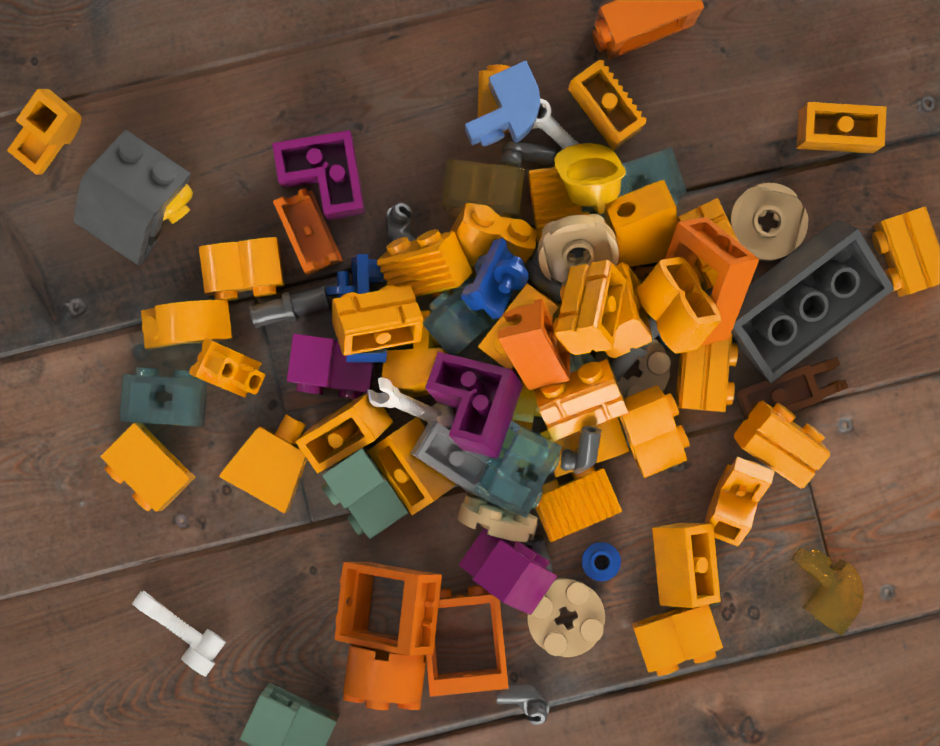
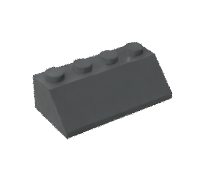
[731,219,894,384]

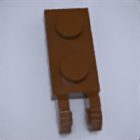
[734,357,849,420]

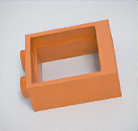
[592,0,704,60]
[665,217,759,346]
[334,561,442,656]
[426,585,509,697]

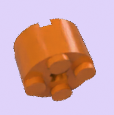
[343,644,426,710]

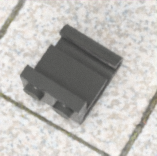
[73,129,191,266]

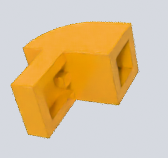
[7,89,82,175]
[141,300,232,349]
[382,311,451,397]
[704,457,774,546]

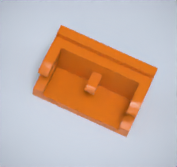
[273,189,343,276]
[498,299,571,390]

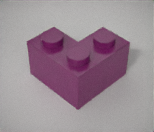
[272,130,366,220]
[287,334,375,399]
[425,352,523,459]
[459,528,557,615]

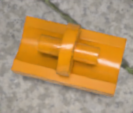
[189,337,265,398]

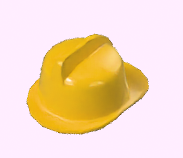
[554,143,626,215]

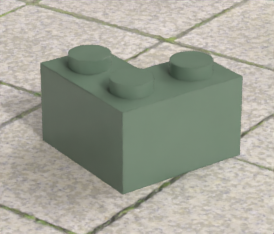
[321,447,409,539]
[239,682,339,746]

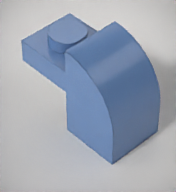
[465,60,540,147]

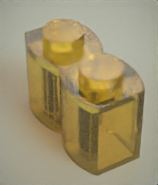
[442,159,525,218]

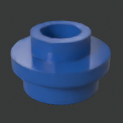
[582,542,621,581]

